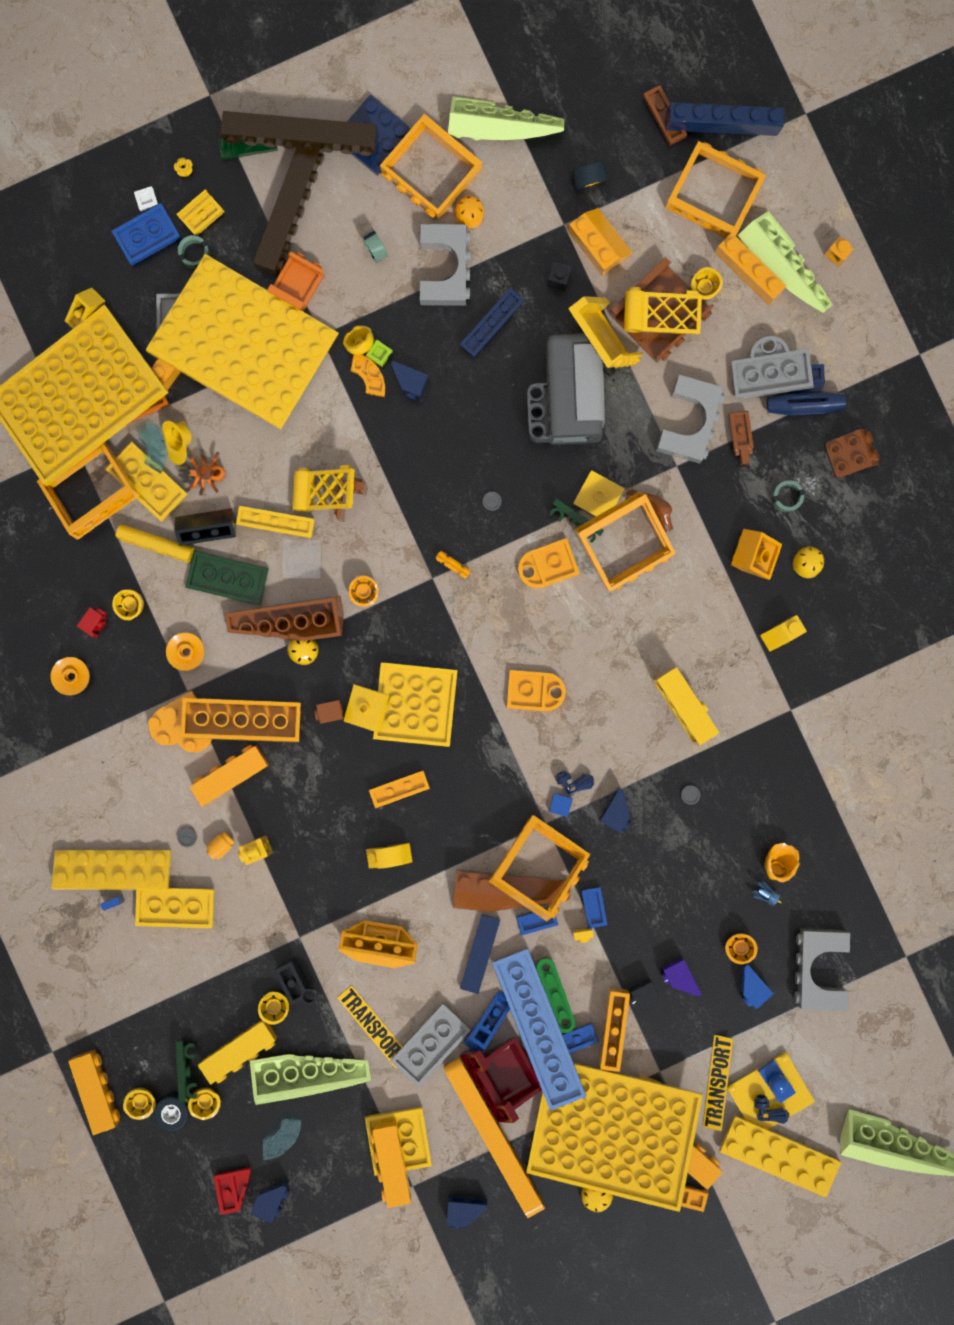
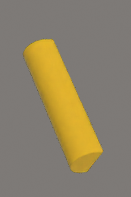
[115,524,195,563]

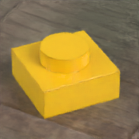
[572,928,594,943]

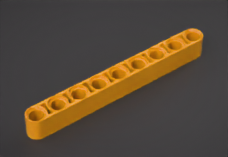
[443,1057,545,1218]

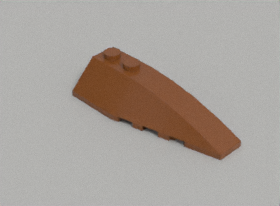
[225,595,344,641]
[453,869,571,912]

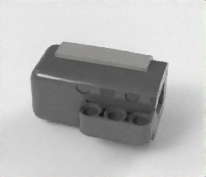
[527,333,605,445]

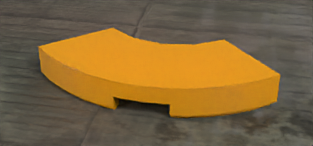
[351,354,385,397]

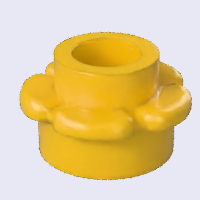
[174,158,193,177]

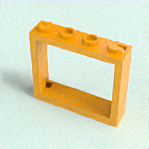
[380,114,483,220]
[665,141,767,238]
[37,442,140,540]
[574,491,676,592]
[488,815,590,921]

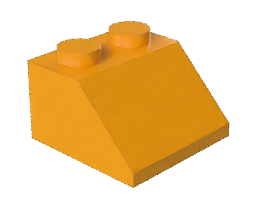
[731,529,782,580]

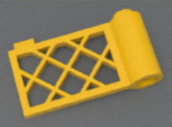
[624,287,702,335]
[292,465,355,512]

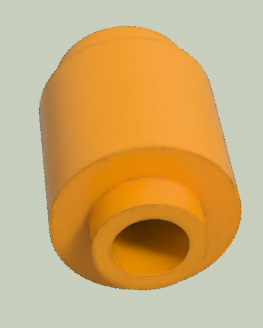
[206,831,235,860]

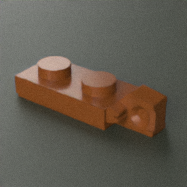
[728,410,754,465]

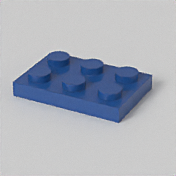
[112,203,181,266]

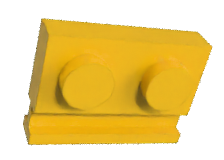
[177,190,224,236]

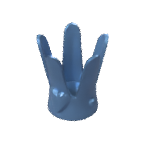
[752,880,781,906]

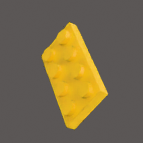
[106,442,188,522]
[135,887,215,928]

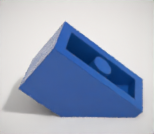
[740,964,774,1009]

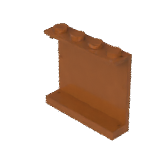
[609,257,714,363]

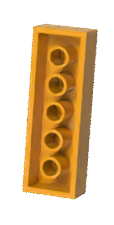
[181,698,301,742]

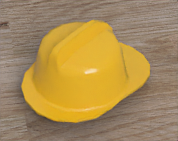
[162,420,192,465]

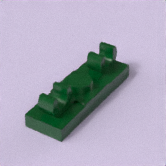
[218,139,278,160]
[550,498,604,543]
[176,1041,198,1104]

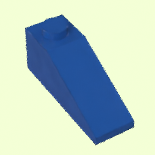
[463,991,510,1052]

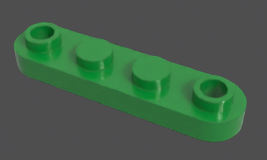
[536,957,575,1033]

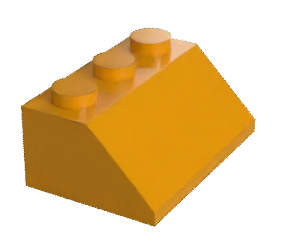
[568,208,633,276]

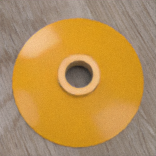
[166,633,205,671]
[51,657,90,695]

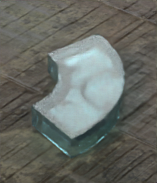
[139,423,167,474]
[263,1119,302,1160]

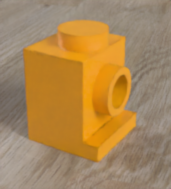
[824,237,854,267]

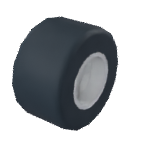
[154,1092,191,1132]

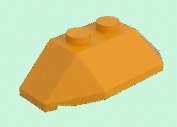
[338,920,418,968]

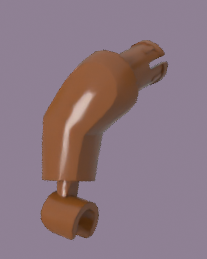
[625,489,673,532]

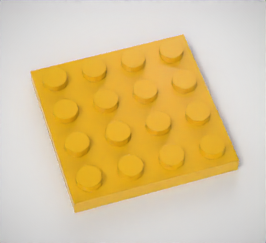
[373,663,458,747]

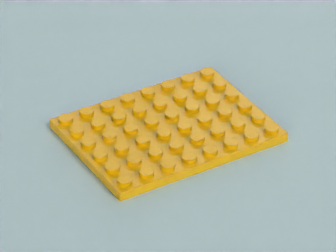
[146,254,339,430]
[0,305,169,486]
[526,1062,703,1212]

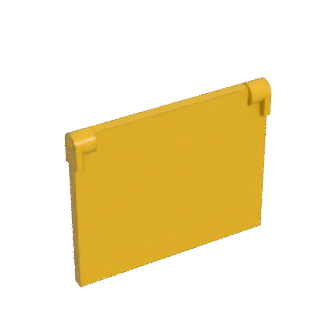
[727,1051,815,1129]

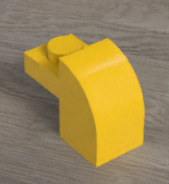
[366,843,412,869]

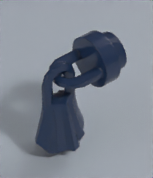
[555,770,595,795]
[754,1095,789,1124]

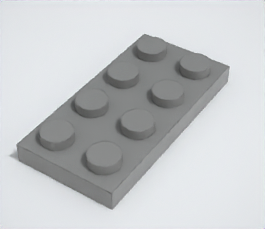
[390,1003,471,1087]

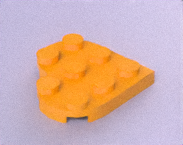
[148,691,213,752]

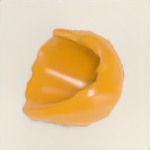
[764,843,800,882]

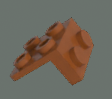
[825,429,879,478]
[334,478,368,522]

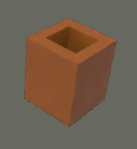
[314,700,344,724]

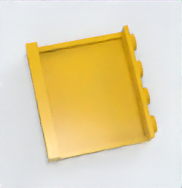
[568,296,644,368]

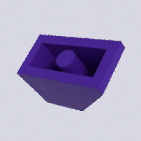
[661,957,702,996]

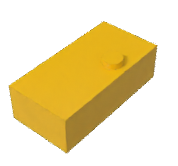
[653,667,719,745]

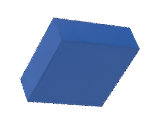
[549,793,573,817]
[100,895,125,911]

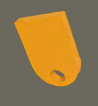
[518,538,580,588]
[507,670,566,711]

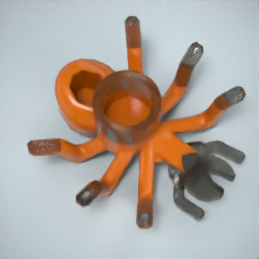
[178,449,226,496]

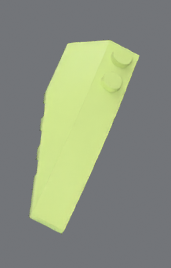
[448,96,564,140]
[738,211,833,313]
[250,1054,371,1105]
[840,1109,954,1176]

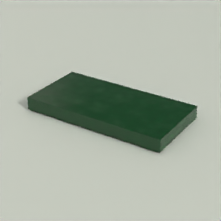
[185,551,269,606]

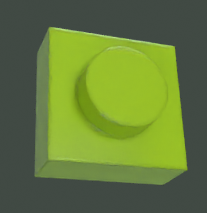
[366,340,393,367]

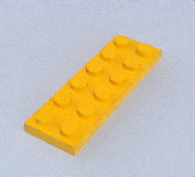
[51,850,172,890]
[719,1114,842,1198]

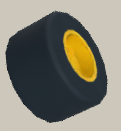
[572,160,608,189]

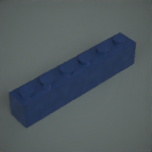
[666,102,784,136]

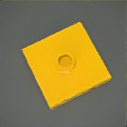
[573,470,625,517]
[344,685,389,732]

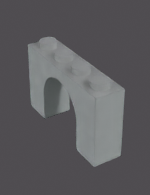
[420,224,470,306]
[656,375,725,464]
[794,928,850,1011]

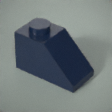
[391,361,429,400]
[599,787,631,833]
[447,1196,487,1229]

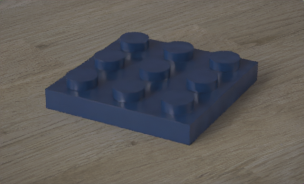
[347,94,411,176]

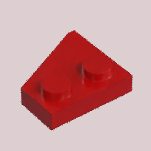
[213,1167,252,1215]

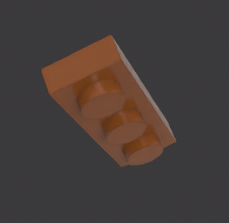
[643,85,687,146]

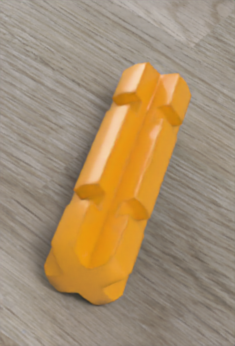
[436,551,471,579]

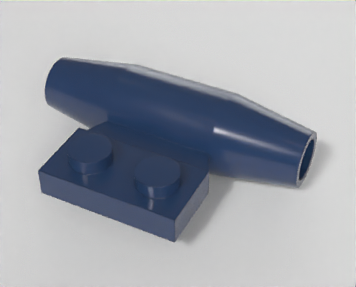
[767,364,846,416]

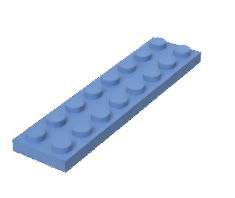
[492,948,587,1111]

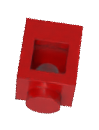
[77,607,107,638]

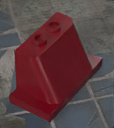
[460,1037,542,1123]

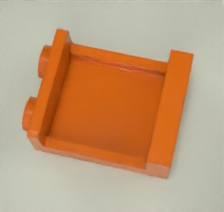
[267,251,325,312]

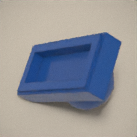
[758,1059,796,1103]

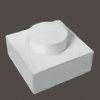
[134,186,158,212]

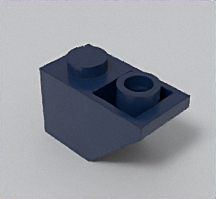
[250,1180,290,1223]

